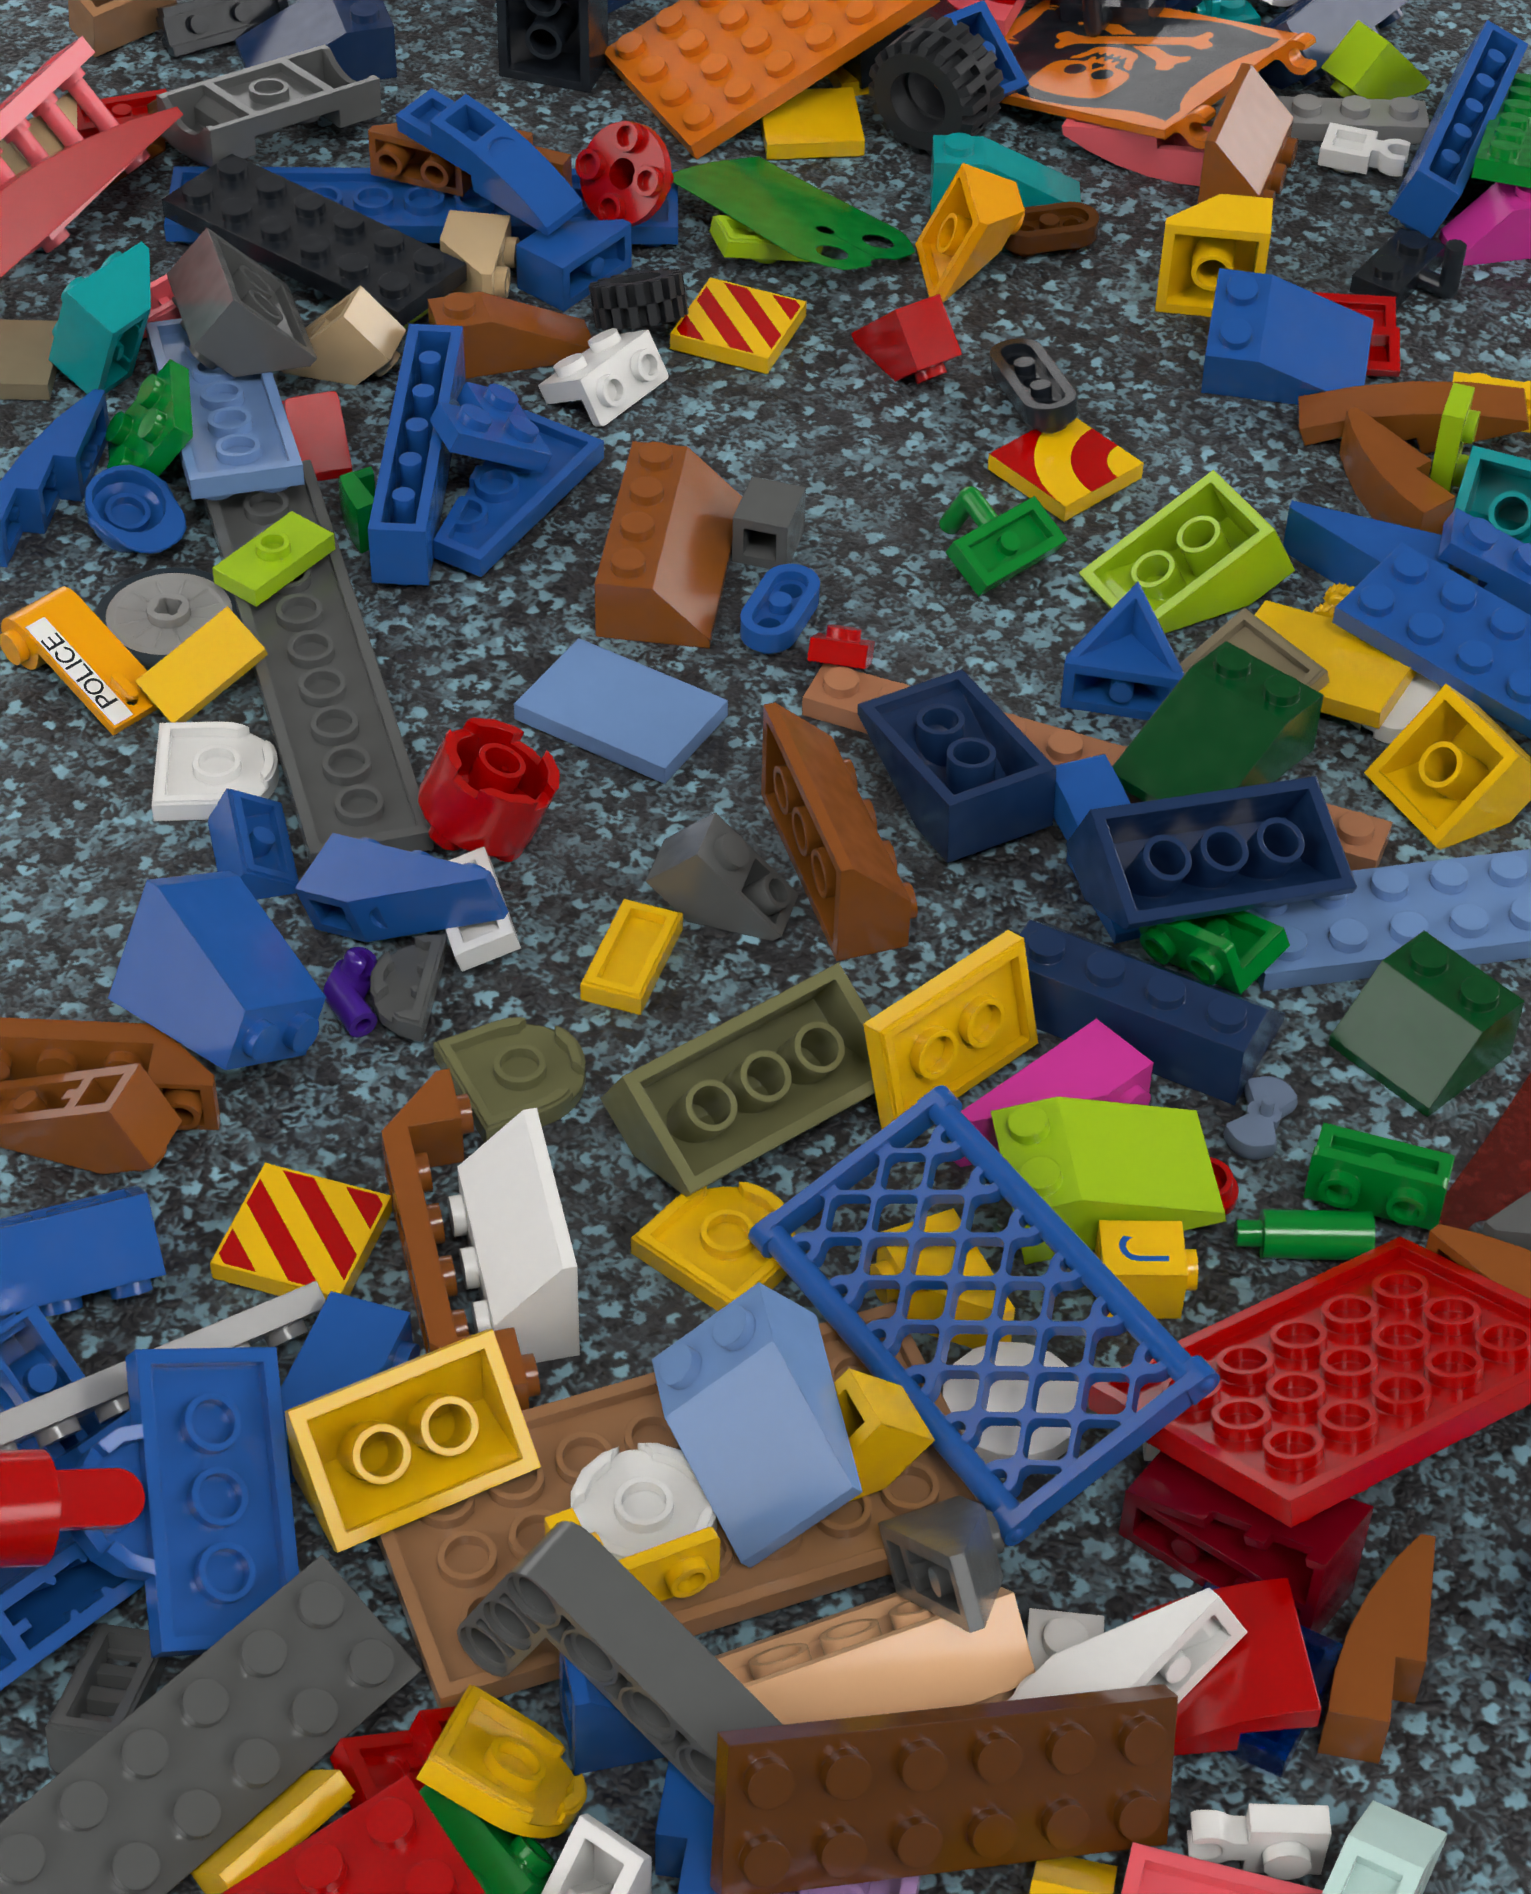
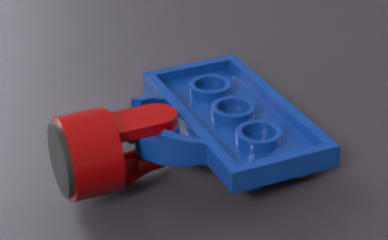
[0,1347,299,1658]

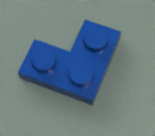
[430,382,552,473]

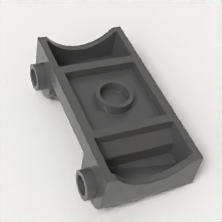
[156,44,382,167]

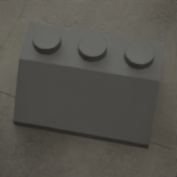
[167,228,317,377]

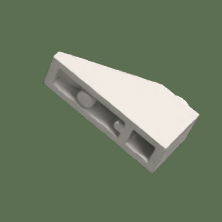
[1007,1587,1248,1703]

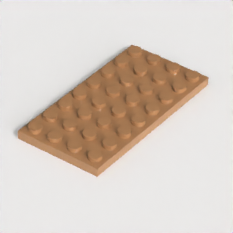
[376,1302,986,1708]

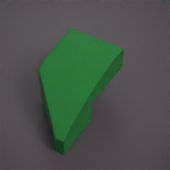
[338,466,375,554]

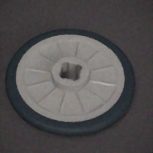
[95,567,240,670]

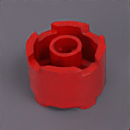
[418,718,560,862]

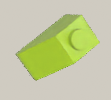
[1321,20,1431,100]

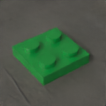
[105,359,193,477]

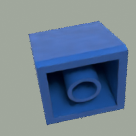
[108,870,326,1070]

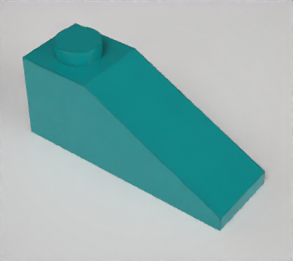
[930,132,1081,215]

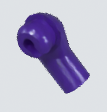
[323,947,378,1038]

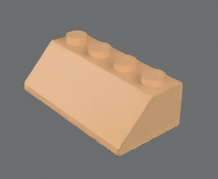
[715,1587,1035,1725]

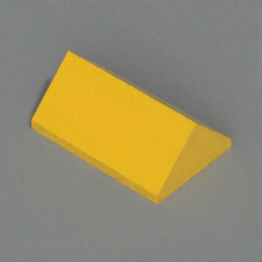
[284,1329,541,1553]

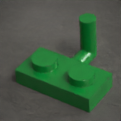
[939,486,1068,597]

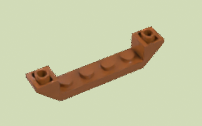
[0,1017,221,1130]
[381,1068,541,1411]

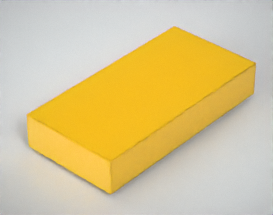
[135,606,268,723]
[580,899,683,1015]
[190,1770,355,1894]

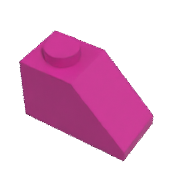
[1439,182,1531,266]

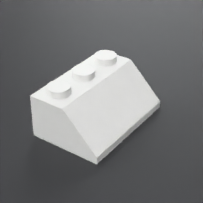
[448,1108,580,1363]

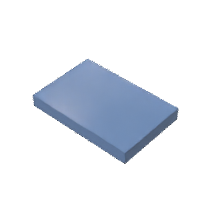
[514,638,728,784]

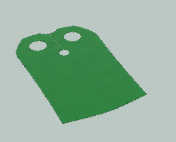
[673,156,915,270]

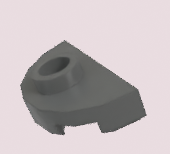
[371,934,448,1042]

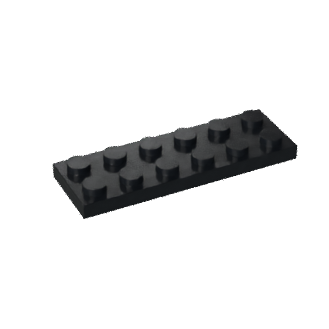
[162,154,467,326]

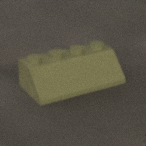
[600,962,875,1197]

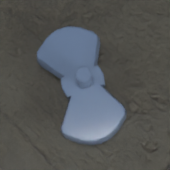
[1223,1076,1298,1160]

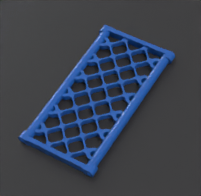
[748,1085,1220,1546]

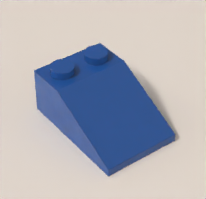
[1201,268,1374,405]

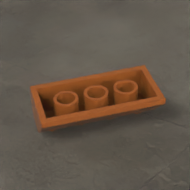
[595,441,742,649]
[761,702,918,961]

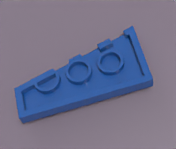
[433,409,604,577]

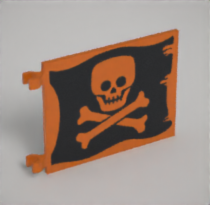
[935,0,1317,149]

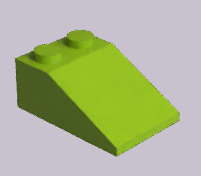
[1079,470,1295,633]
[991,1096,1226,1265]

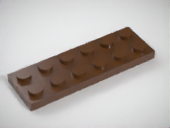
[710,1684,1178,1894]

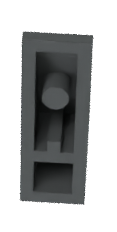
[878,1495,1004,1633]

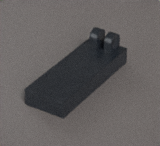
[156,0,289,57]

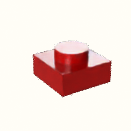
[807,625,875,669]

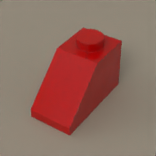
[851,294,962,384]

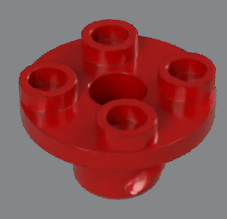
[575,121,674,227]

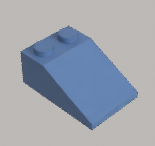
[652,1282,863,1568]

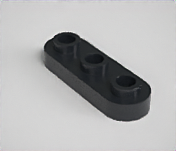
[990,338,1078,433]

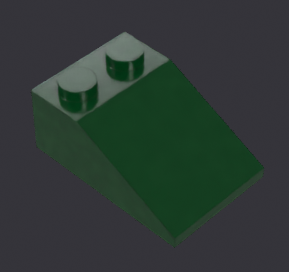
[1112,641,1324,802]

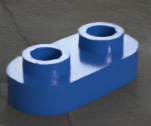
[740,564,820,654]

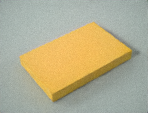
[1255,600,1417,729]
[863,930,1038,1130]

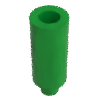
[1234,1209,1375,1261]

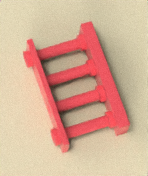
[0,36,151,256]

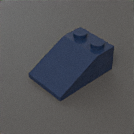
[236,0,397,81]
[857,669,1056,863]

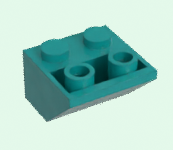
[48,241,151,394]

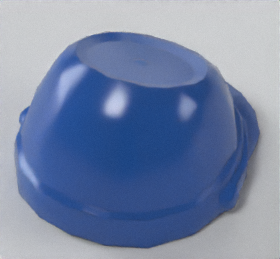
[85,465,187,554]

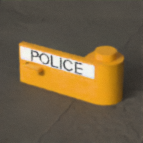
[0,586,158,736]

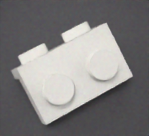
[538,328,668,427]

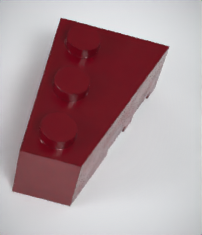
[1119,1451,1374,1650]

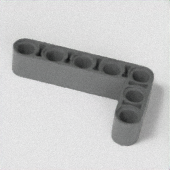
[457,1521,783,1805]

